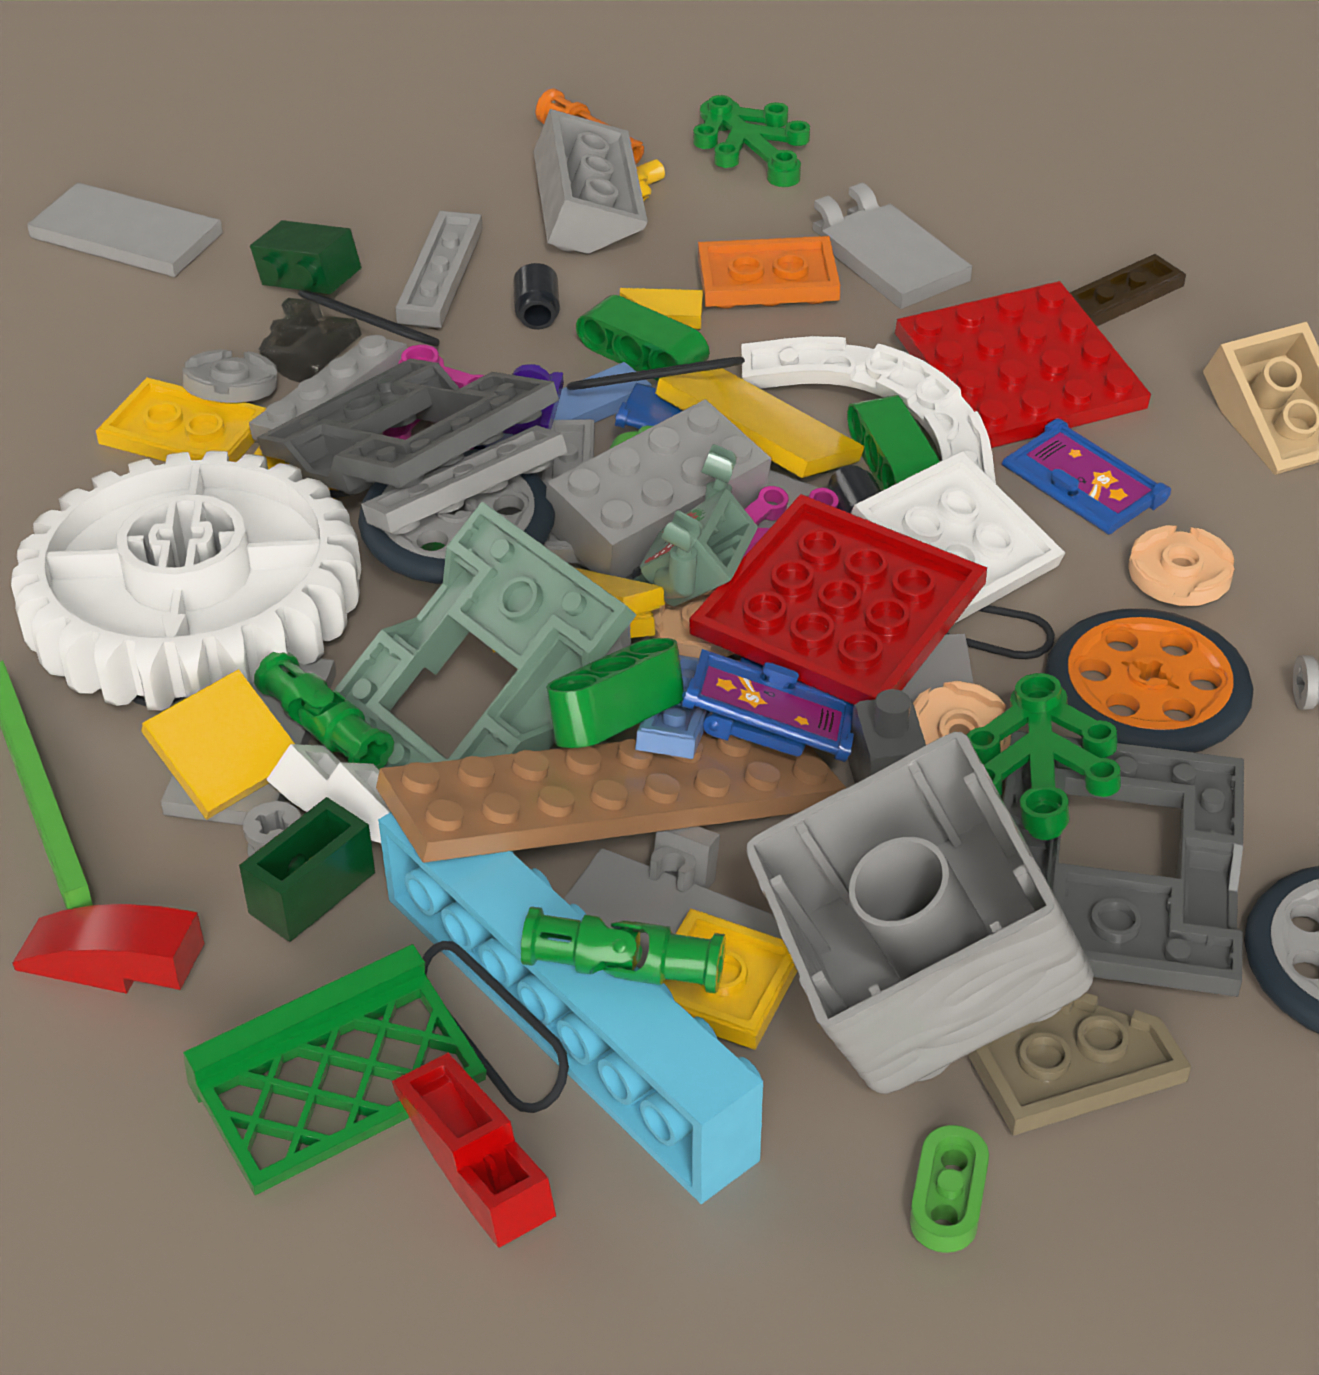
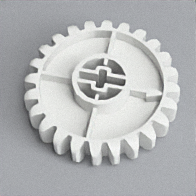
[11,451,362,710]

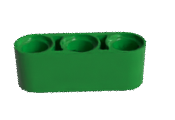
[576,295,710,381]
[847,395,940,491]
[546,638,684,748]

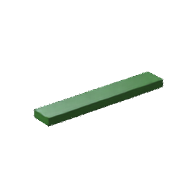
[0,661,93,909]

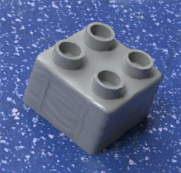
[747,732,1094,1094]

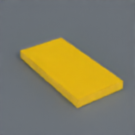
[655,368,864,478]

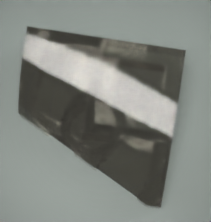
[258,298,362,383]

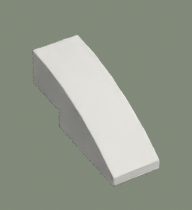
[267,744,391,843]

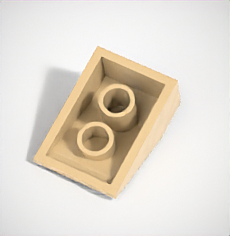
[1203,322,1319,475]

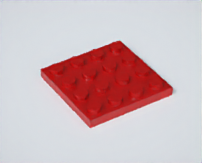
[895,281,1151,448]
[689,494,988,705]

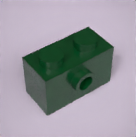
[250,220,362,294]
[239,797,375,942]

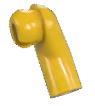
[636,159,665,201]

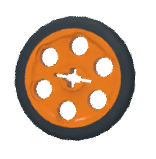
[1045,609,1254,753]

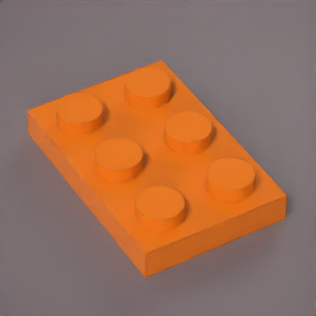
[698,236,841,308]

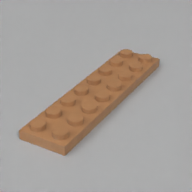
[376,732,846,863]

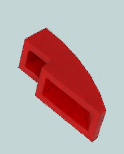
[12,904,204,994]
[392,1052,556,1248]

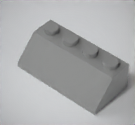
[533,109,648,254]

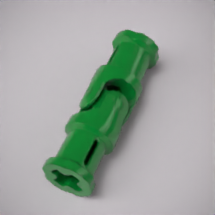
[254,652,394,770]
[521,906,726,993]

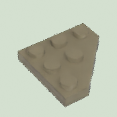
[968,992,1191,1136]

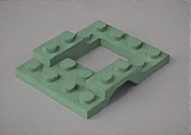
[334,502,636,768]

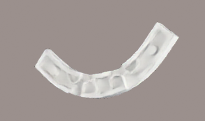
[741,336,996,484]

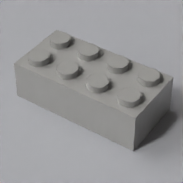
[546,399,771,578]

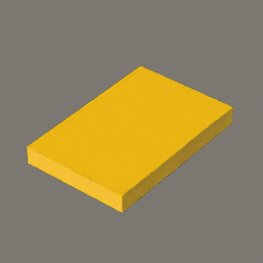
[96,377,266,462]

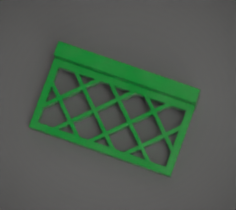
[183,944,486,1195]

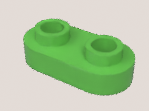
[910,1125,989,1253]

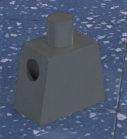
[848,689,926,784]

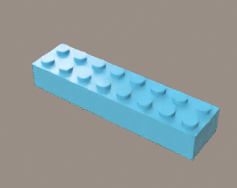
[378,812,763,1204]

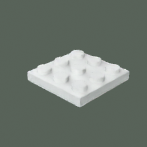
[851,451,1065,624]

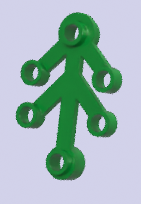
[693,95,810,187]
[966,673,1121,840]

